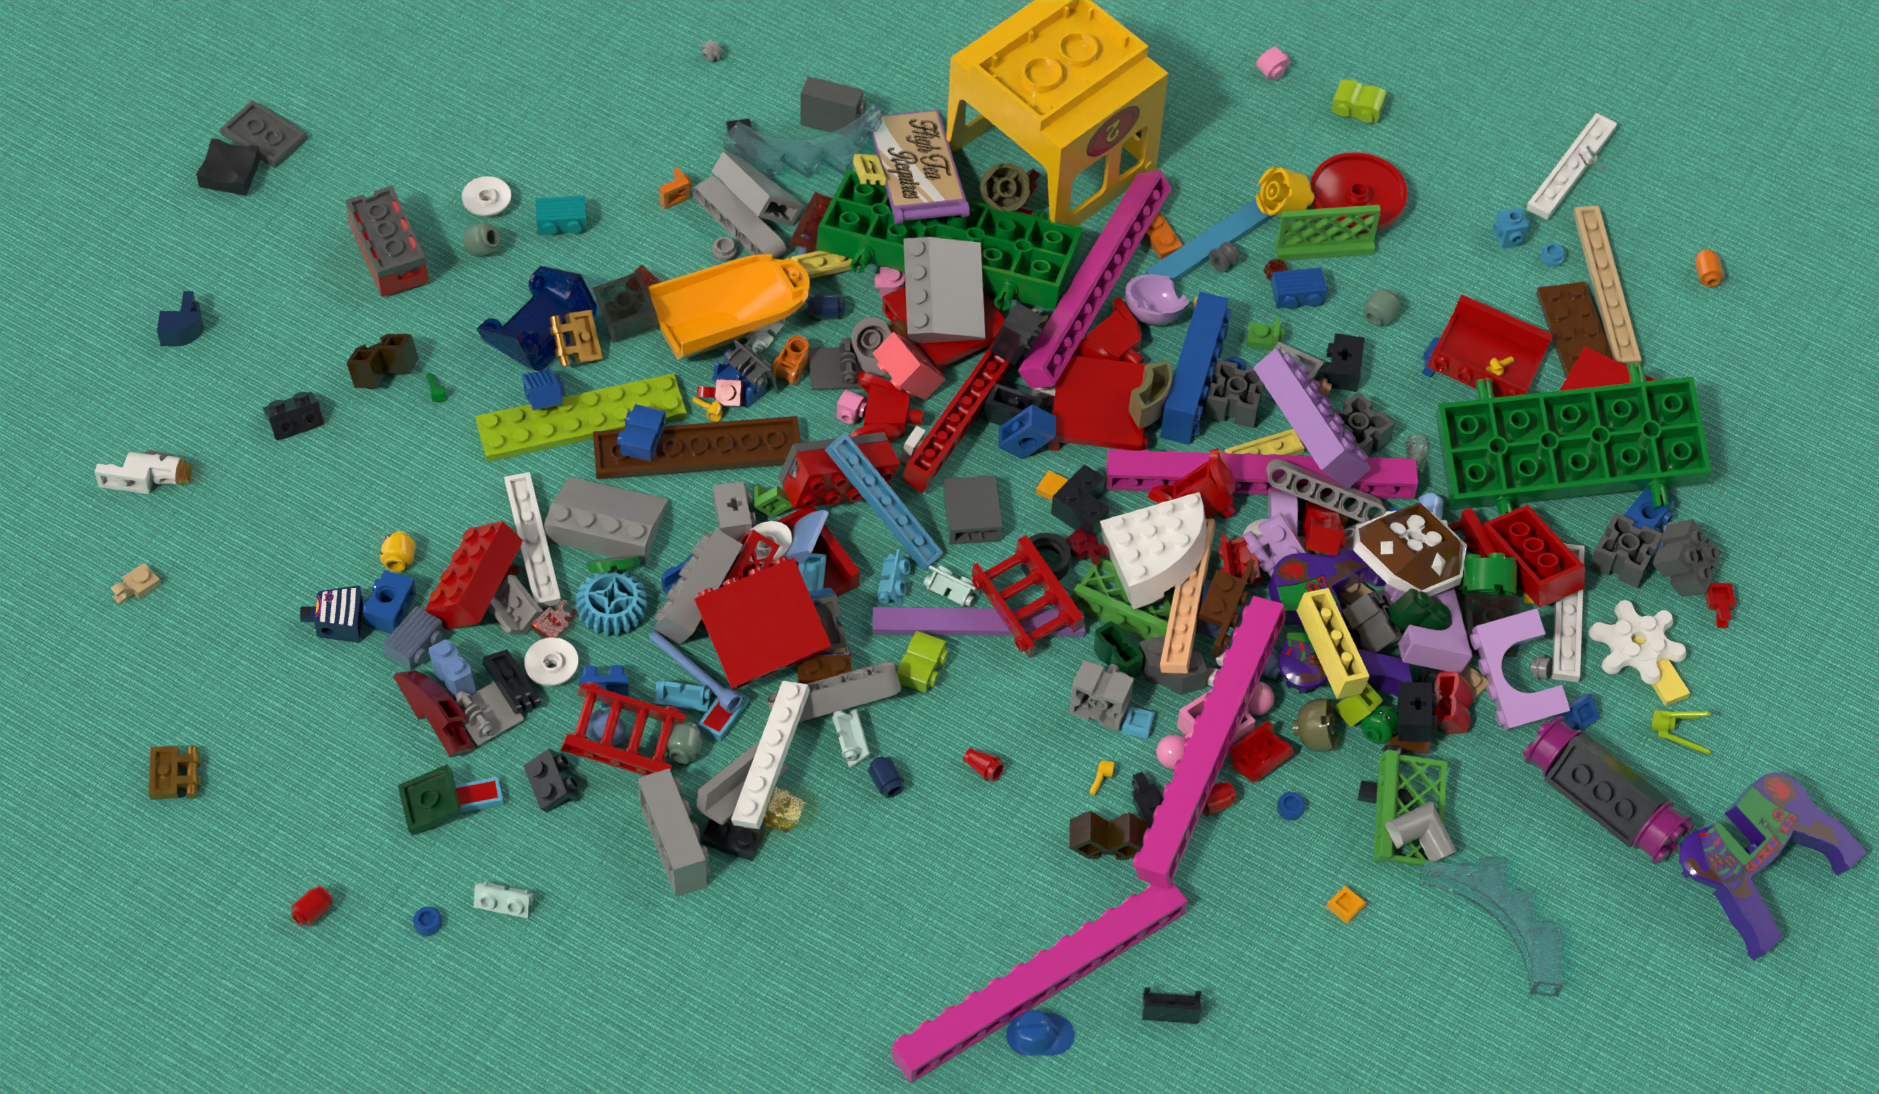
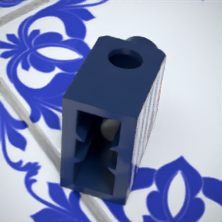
[300,586,363,643]

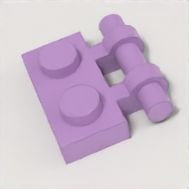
[1243,512,1309,577]

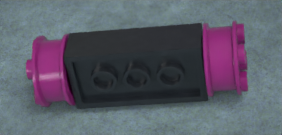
[1523,716,1694,864]

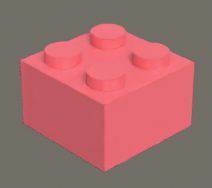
[873,332,945,400]

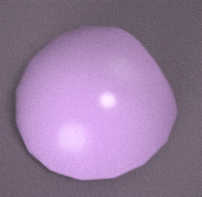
[1125,274,1189,325]

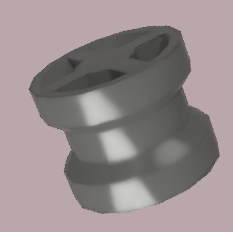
[1209,242,1240,272]

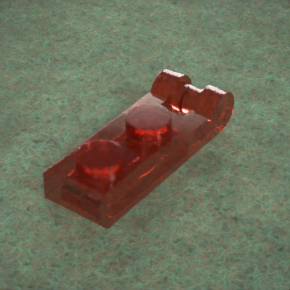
[790,192,833,253]

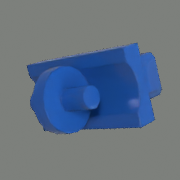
[579,665,629,708]

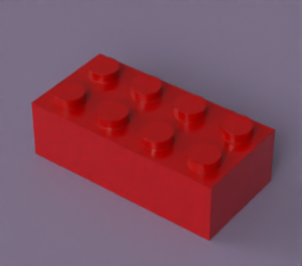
[1483,505,1585,608]
[424,521,523,630]

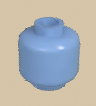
[587,708,626,747]

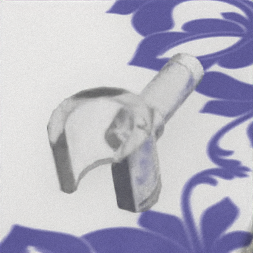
[1578,146,1606,172]

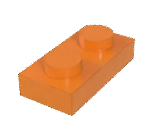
[1144,212,1182,260]

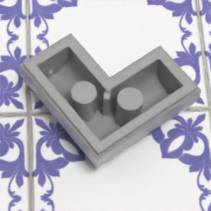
[1385,802,1457,863]

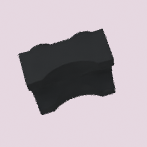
[196,138,261,196]

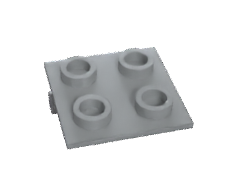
[456,682,525,746]

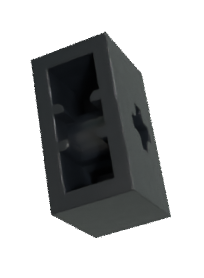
[1323,333,1365,392]
[1398,682,1437,742]

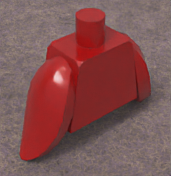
[1073,297,1145,364]
[849,371,923,443]
[1147,448,1236,519]

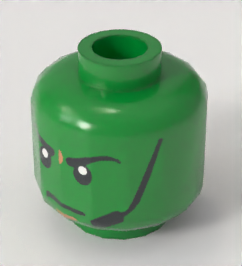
[1361,704,1398,744]

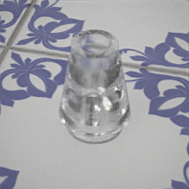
[1405,434,1431,474]

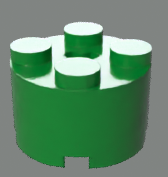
[1463,553,1517,598]

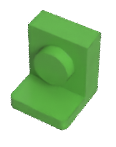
[1246,317,1284,351]
[754,485,793,518]

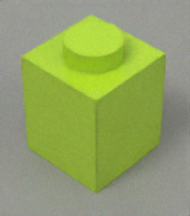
[1334,682,1383,727]

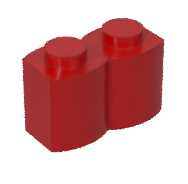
[1432,671,1473,735]

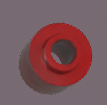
[1202,782,1236,817]
[291,886,333,927]

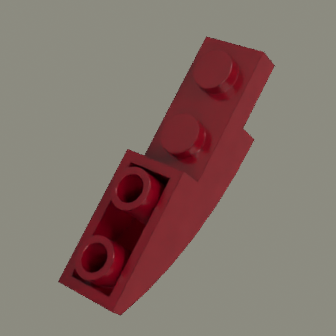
[393,670,475,757]

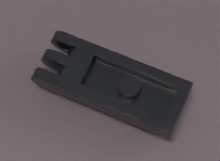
[482,649,541,714]

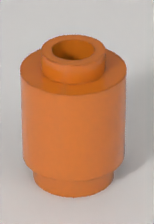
[1695,250,1724,287]

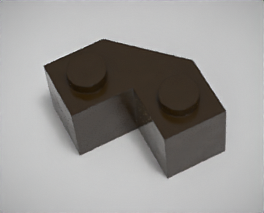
[347,334,419,389]
[1069,811,1147,860]

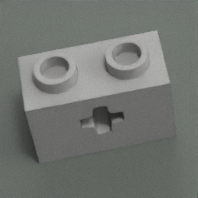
[713,481,756,540]

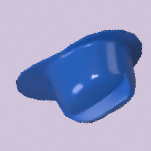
[1006,1010,1075,1056]

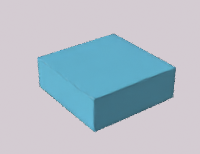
[1122,706,1155,739]

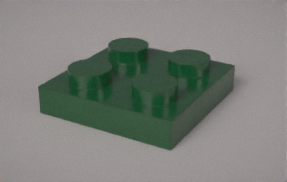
[398,764,463,835]

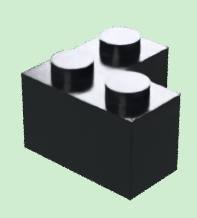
[989,302,1043,365]
[1051,464,1110,537]

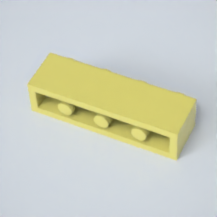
[1297,588,1370,699]

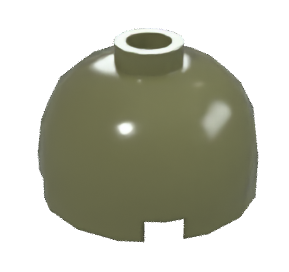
[980,162,1030,211]
[1293,698,1338,752]

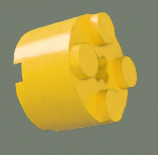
[1256,167,1314,221]

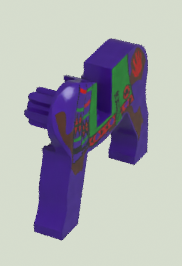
[1268,550,1412,697]
[1679,772,1867,960]

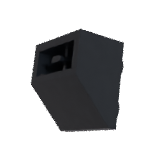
[984,380,1050,426]

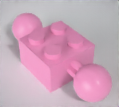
[1156,681,1275,769]

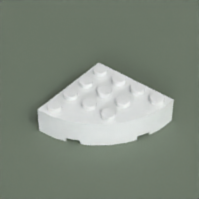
[1100,492,1207,610]

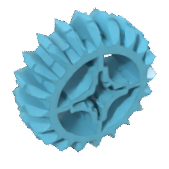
[576,570,647,637]

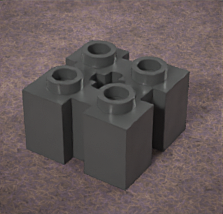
[1204,359,1265,428]
[1332,392,1395,458]
[1589,512,1663,588]
[1653,519,1721,597]
[1342,590,1405,654]

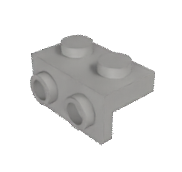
[487,575,543,635]

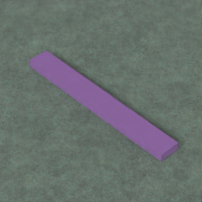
[873,607,1085,637]

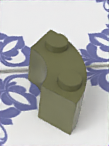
[1129,360,1172,429]

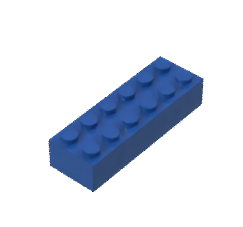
[1160,292,1232,445]

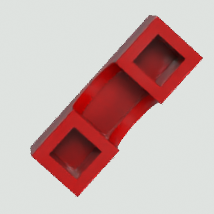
[1300,502,1346,556]

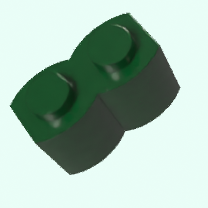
[1388,588,1451,631]
[1093,621,1143,679]

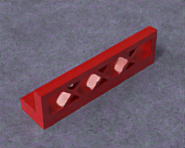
[1448,508,1517,612]
[699,529,780,628]

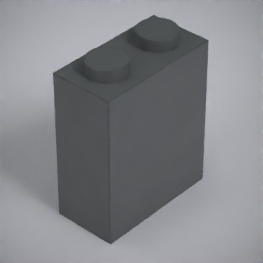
[800,76,866,139]
[943,475,1002,545]

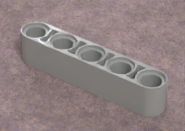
[691,175,786,259]
[1266,459,1386,523]
[767,662,901,722]

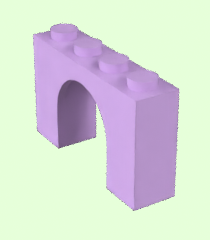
[1385,584,1472,674]
[1470,609,1570,732]

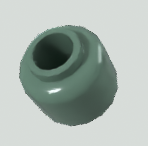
[463,223,500,257]
[1364,289,1401,326]
[666,722,705,764]

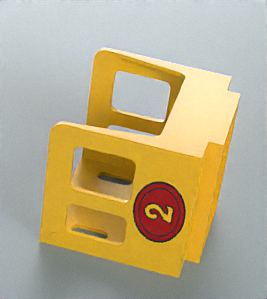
[946,0,1169,227]

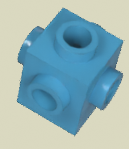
[1493,208,1531,249]

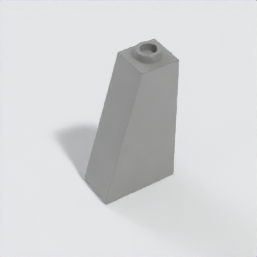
[711,151,804,226]

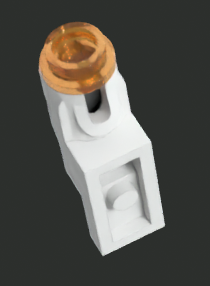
[95,450,192,494]

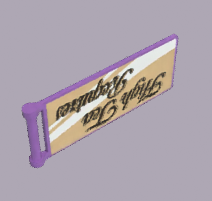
[867,110,969,224]

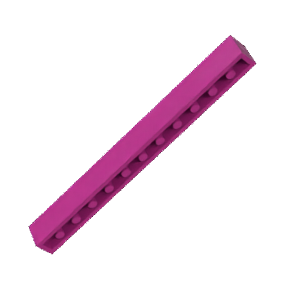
[1018,170,1172,389]
[1106,449,1418,499]
[1133,596,1286,888]
[892,882,1188,1083]

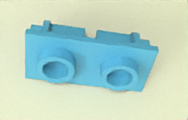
[877,549,910,607]
[654,679,712,712]

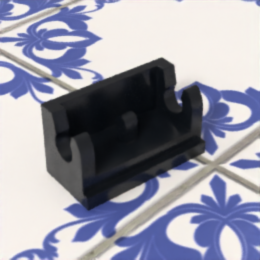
[1142,987,1201,1024]

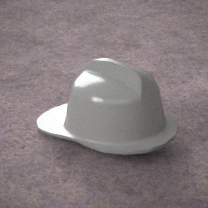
[851,317,891,376]

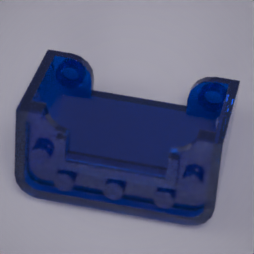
[477,266,597,371]

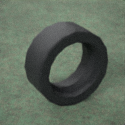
[1021,533,1071,581]

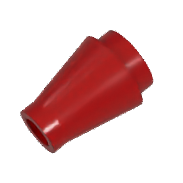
[963,748,1005,782]

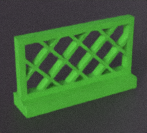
[1274,205,1380,261]
[1072,557,1175,640]
[1373,750,1447,869]

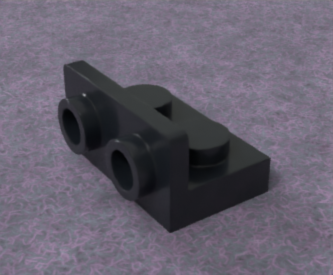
[701,818,765,862]

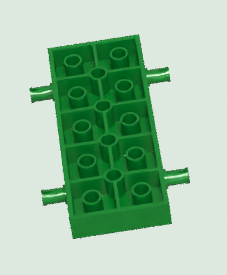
[816,169,1083,310]
[1436,362,1712,516]

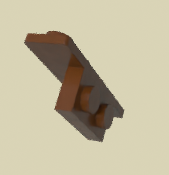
[1198,558,1257,658]

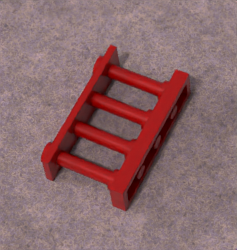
[971,535,1084,658]
[561,682,686,776]

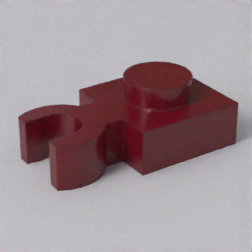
[1065,528,1110,566]

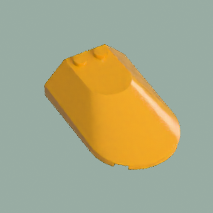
[648,254,810,360]

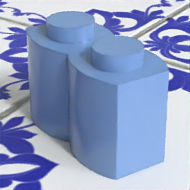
[429,639,476,701]

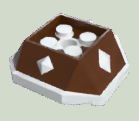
[1353,502,1467,597]

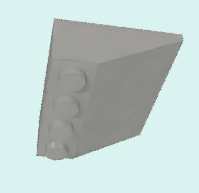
[904,237,985,344]
[544,477,669,564]

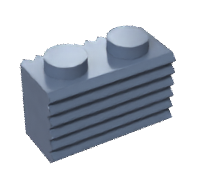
[383,606,444,670]

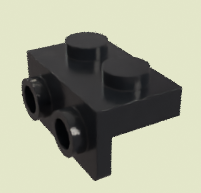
[263,392,324,440]
[523,748,581,813]

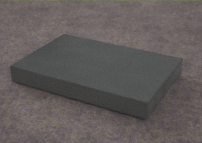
[220,100,308,169]

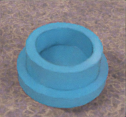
[1540,243,1565,266]

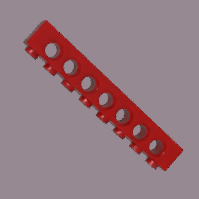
[901,344,1013,494]

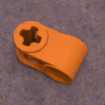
[772,336,809,386]

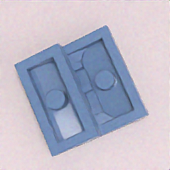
[784,510,829,564]

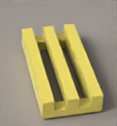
[853,154,886,185]

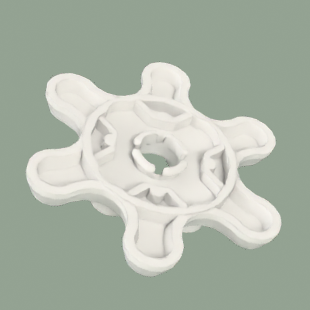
[1589,600,1687,685]

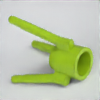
[1651,709,1711,755]

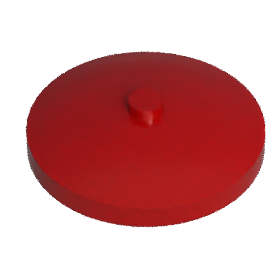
[1310,152,1408,234]

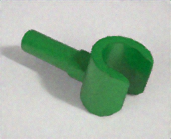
[426,373,446,402]

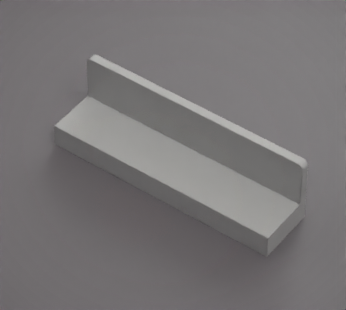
[696,741,789,825]

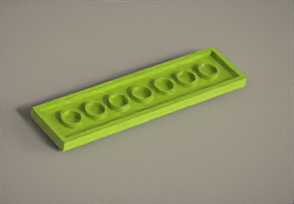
[475,373,687,462]

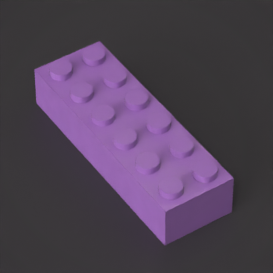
[1253,348,1371,489]

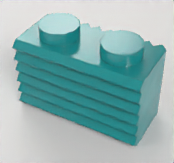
[535,195,587,235]

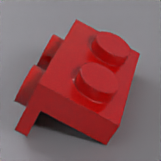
[1218,533,1264,587]
[1229,721,1294,783]

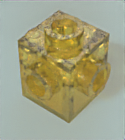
[763,787,805,833]

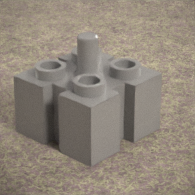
[1069,660,1134,732]

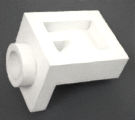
[900,426,926,464]

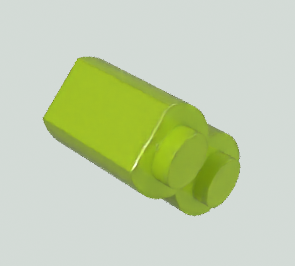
[1332,79,1387,123]
[897,631,949,693]

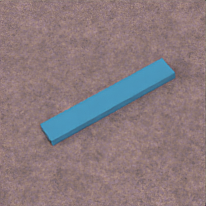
[1146,199,1271,283]
[825,432,943,570]

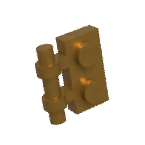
[550,310,603,367]
[149,745,201,800]

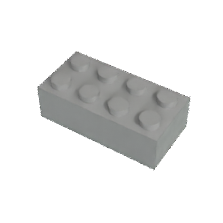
[653,528,743,645]
[638,769,710,897]

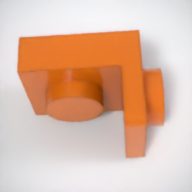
[659,168,692,210]

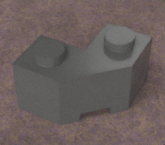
[1139,635,1208,695]

